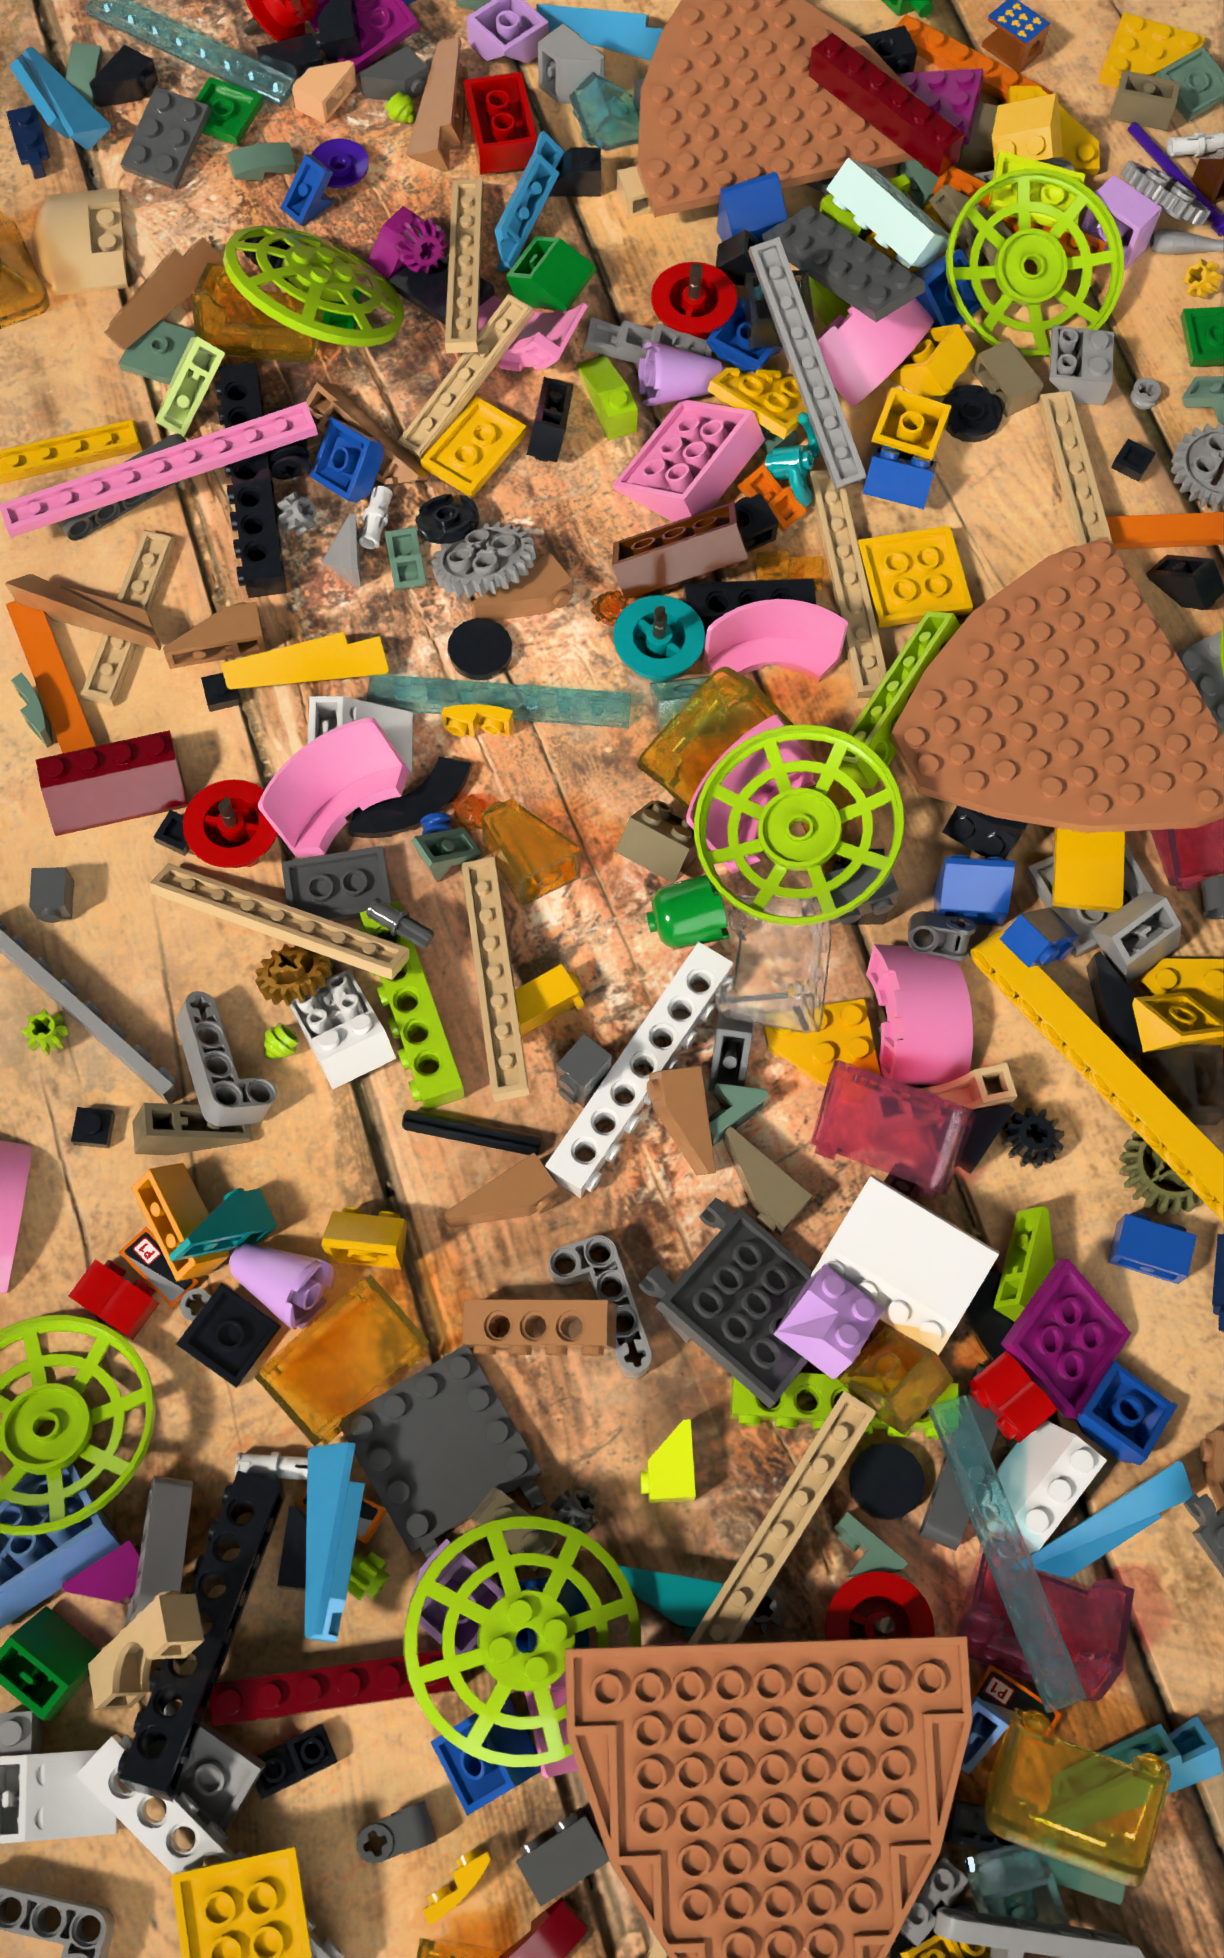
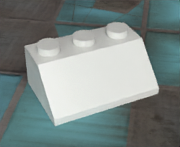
[973,1420,1107,1554]

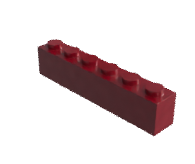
[808,32,964,177]
[210,1650,453,1727]

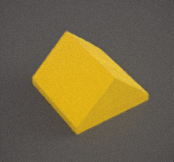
[1132,992,1224,1052]

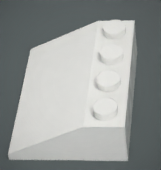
[810,1174,1000,1355]

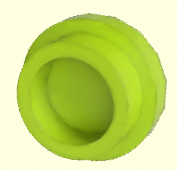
[384,91,415,123]
[264,1023,300,1059]

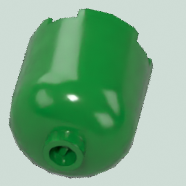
[646,874,730,948]

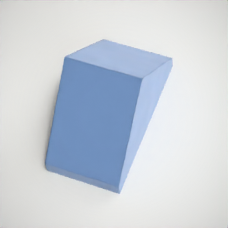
[961,1697,1011,1774]

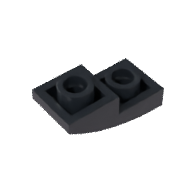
[255,1724,338,1800]

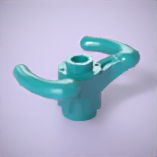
[766,412,821,507]

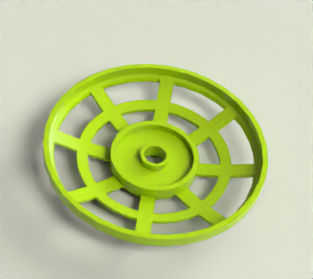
[946,168,1124,357]
[223,226,404,347]
[694,724,905,926]
[0,1315,156,1536]
[404,1516,641,1767]

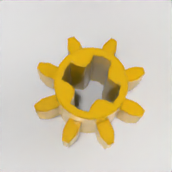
[1182,258,1223,300]

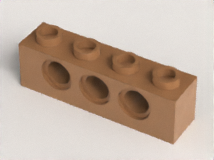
[462,1299,617,1356]

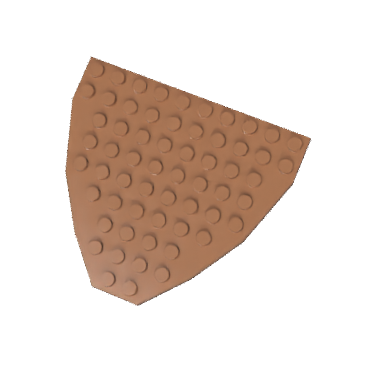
[637,0,919,217]
[890,536,1224,833]
[565,1635,972,1958]

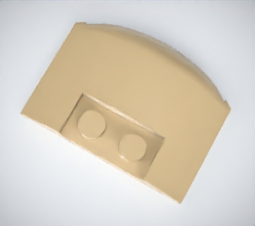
[33,188,128,296]

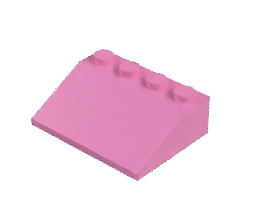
[613,399,765,522]

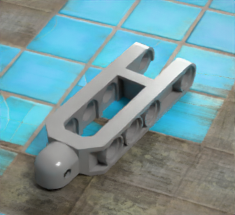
[934,1907,1145,1958]

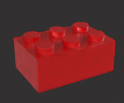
[463,72,537,175]

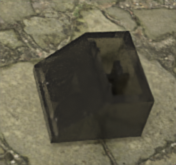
[1140,1045,1224,1125]

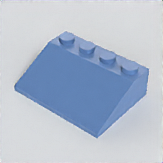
[0,1462,121,1629]

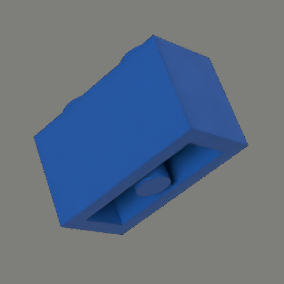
[1000,907,1079,968]
[1108,1213,1197,1284]

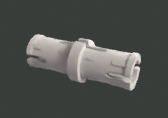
[1167,132,1224,157]
[359,485,393,550]
[235,1452,308,1481]

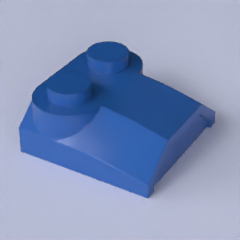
[706,297,783,372]
[309,417,384,503]
[1077,1360,1178,1465]

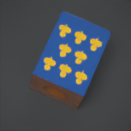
[982,0,1050,73]

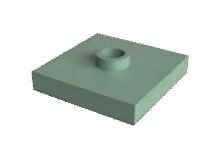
[1155,46,1224,122]
[119,320,202,385]

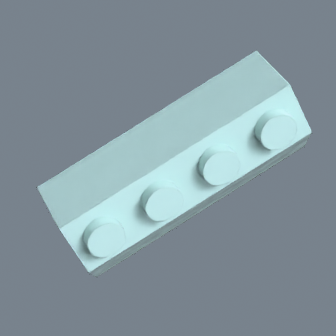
[827,158,950,268]

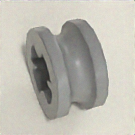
[1130,378,1161,409]
[180,1288,211,1323]

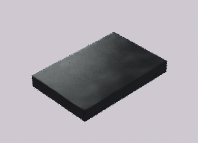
[388,255,495,325]

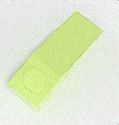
[154,337,225,437]

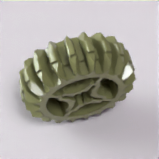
[1119,1131,1205,1215]

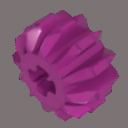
[394,217,449,273]

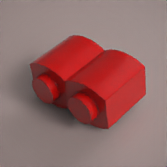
[68,1259,160,1340]
[969,1351,1058,1443]

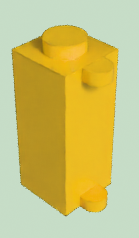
[515,964,585,1036]

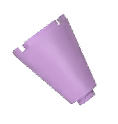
[638,341,725,406]
[229,1243,335,1330]

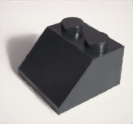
[942,805,1029,861]

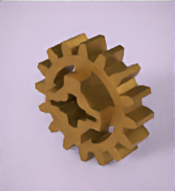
[255,944,332,1006]

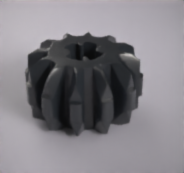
[1002,1107,1064,1169]

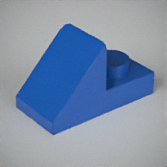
[280,154,333,226]

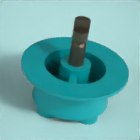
[613,595,705,684]

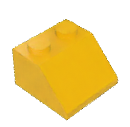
[992,93,1063,164]
[887,324,976,397]
[872,387,951,460]
[321,1207,408,1270]

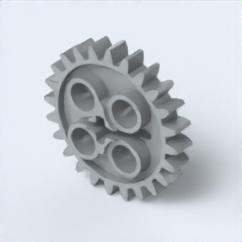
[1121,161,1210,226]
[1171,423,1224,512]
[431,522,537,598]

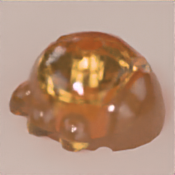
[591,590,629,626]
[452,793,491,832]

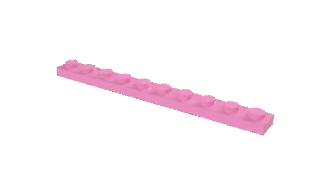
[0,402,318,538]

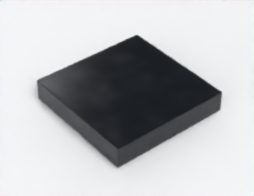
[176,1283,281,1388]

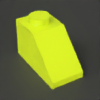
[640,1419,696,1503]

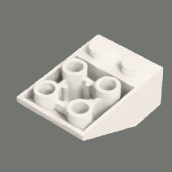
[308,696,413,774]
[290,969,396,1090]
[0,1750,118,1844]

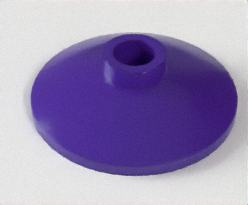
[311,139,369,188]

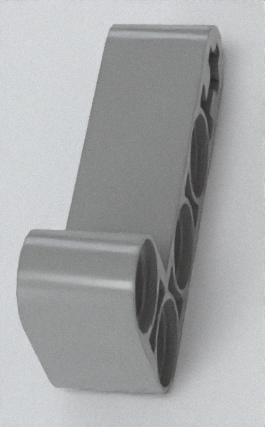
[176,991,277,1127]
[549,1235,652,1379]
[125,1475,193,1627]
[0,1883,115,1958]

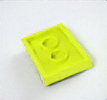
[987,151,1085,232]

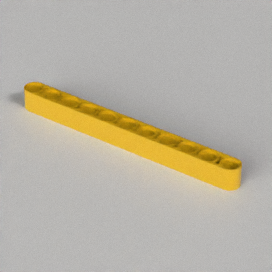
[970,930,1224,1223]

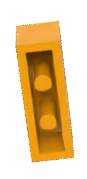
[131,1163,230,1282]

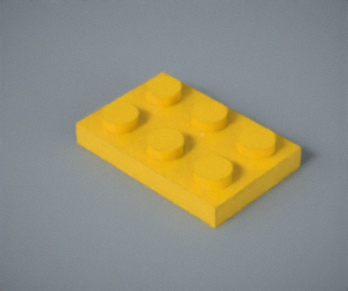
[421,396,527,498]

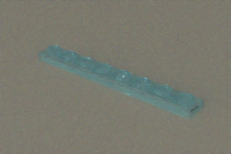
[85,0,295,107]
[366,675,631,728]
[928,1395,1087,1713]

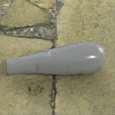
[1150,229,1224,254]

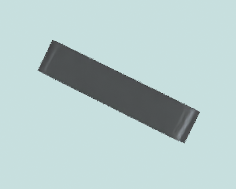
[57,434,187,541]
[919,1363,998,1551]

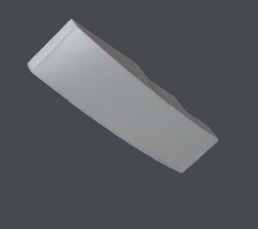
[583,317,712,364]

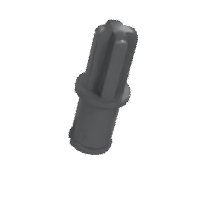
[366,898,434,948]

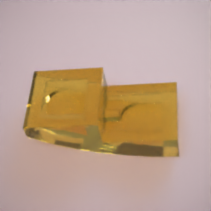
[756,551,824,591]

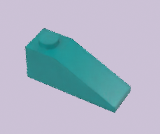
[169,1188,278,1262]
[606,1565,723,1637]

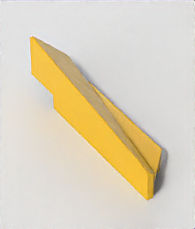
[220,632,389,689]

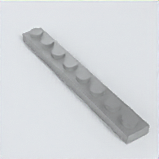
[748,237,867,490]
[0,921,180,1104]

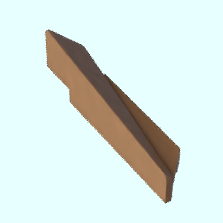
[406,37,468,172]
[104,237,224,349]
[305,382,430,485]
[5,574,162,651]

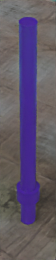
[1127,122,1224,237]

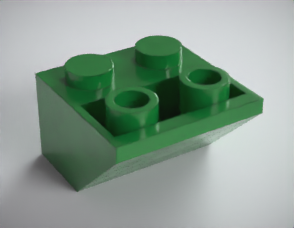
[506,236,597,311]
[0,1606,101,1721]

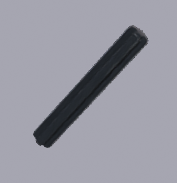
[402,1110,541,1156]

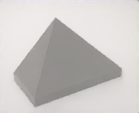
[322,514,361,587]

